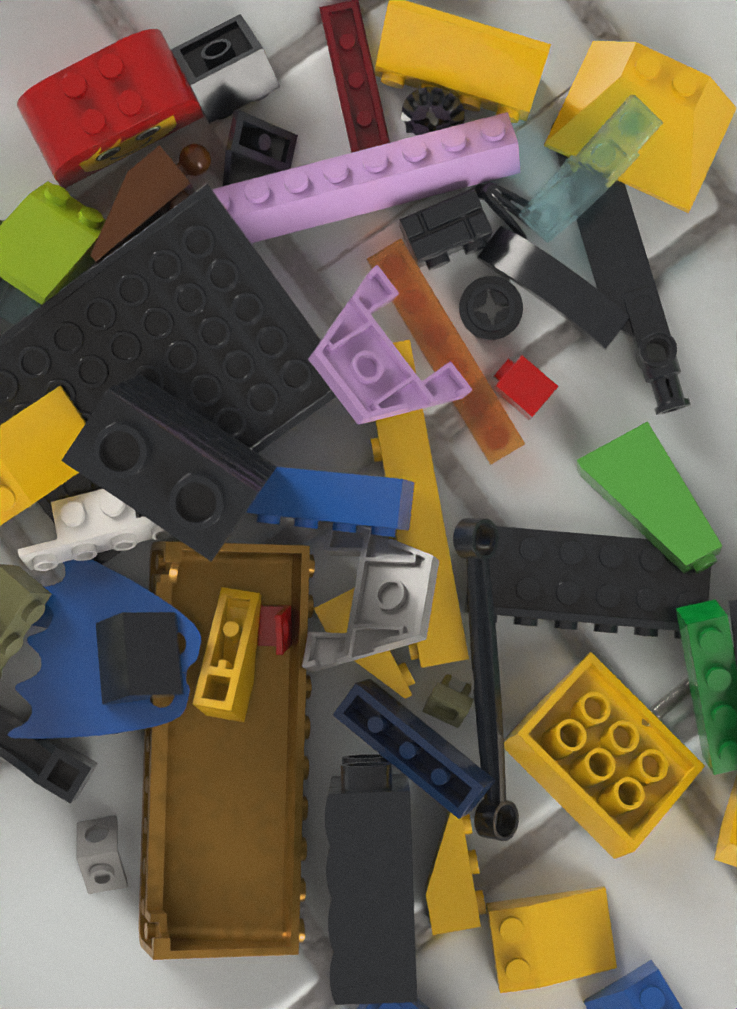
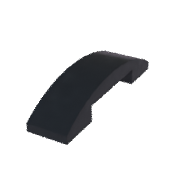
[477,226,630,350]

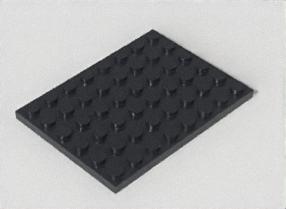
[0,183,337,565]

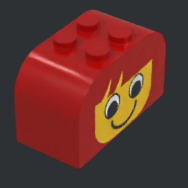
[17,29,204,189]

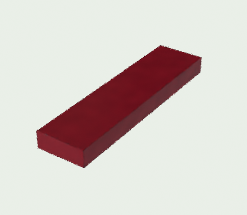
[319,0,390,153]

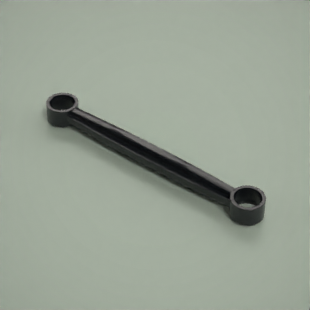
[453,518,519,841]

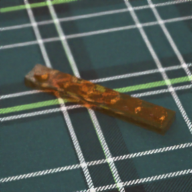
[367,238,525,465]

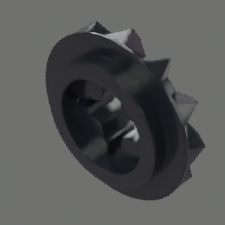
[401,87,465,136]
[459,276,523,341]

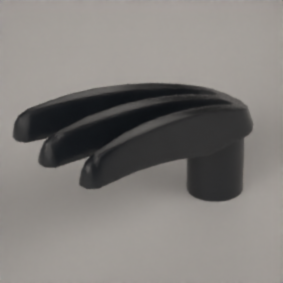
[475,182,544,239]

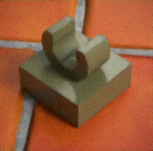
[422,674,474,728]

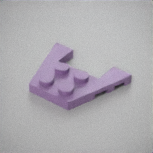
[308,265,473,425]

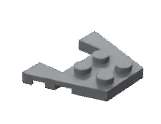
[302,522,439,672]

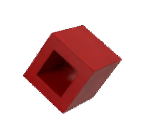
[493,355,559,420]

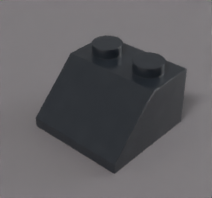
[171,14,280,123]

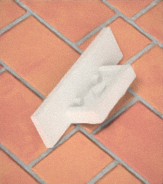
[18,489,174,571]

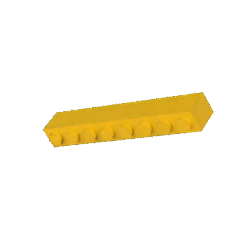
[368,340,469,668]

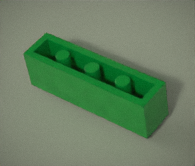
[676,599,737,775]

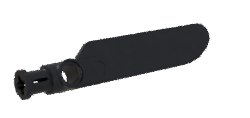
[551,121,691,415]

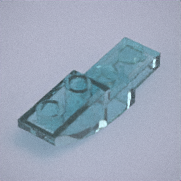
[518,94,663,243]

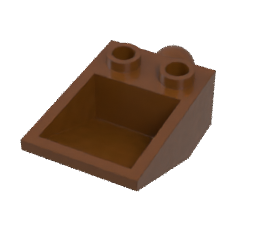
[90,143,211,264]

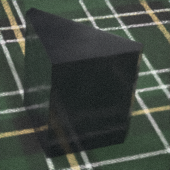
[96,612,184,705]

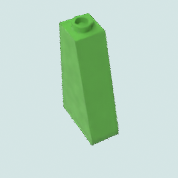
[577,421,722,574]

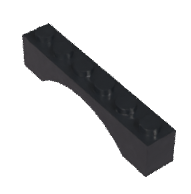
[0,705,98,804]

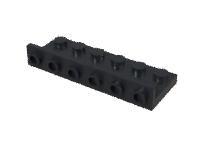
[465,526,711,639]

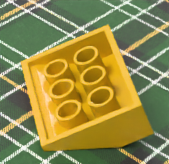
[375,0,551,123]
[504,652,705,859]

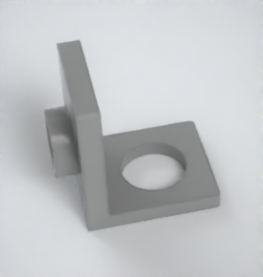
[76,816,128,894]

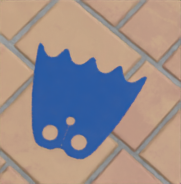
[8,559,201,739]

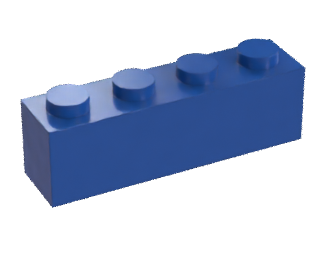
[246,467,415,537]

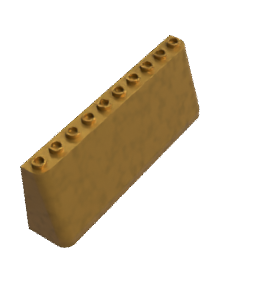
[138,541,315,960]

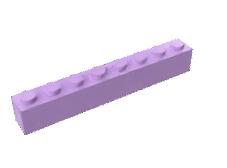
[212,112,521,243]

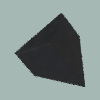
[222,110,298,187]

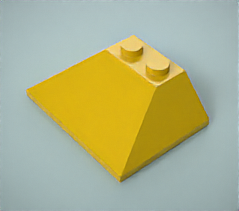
[544,41,737,213]

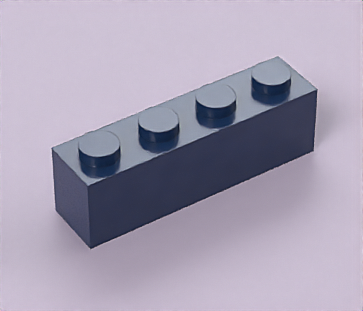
[333,679,495,819]

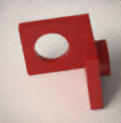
[257,605,292,655]

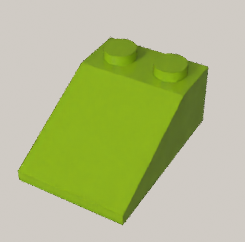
[0,181,106,305]

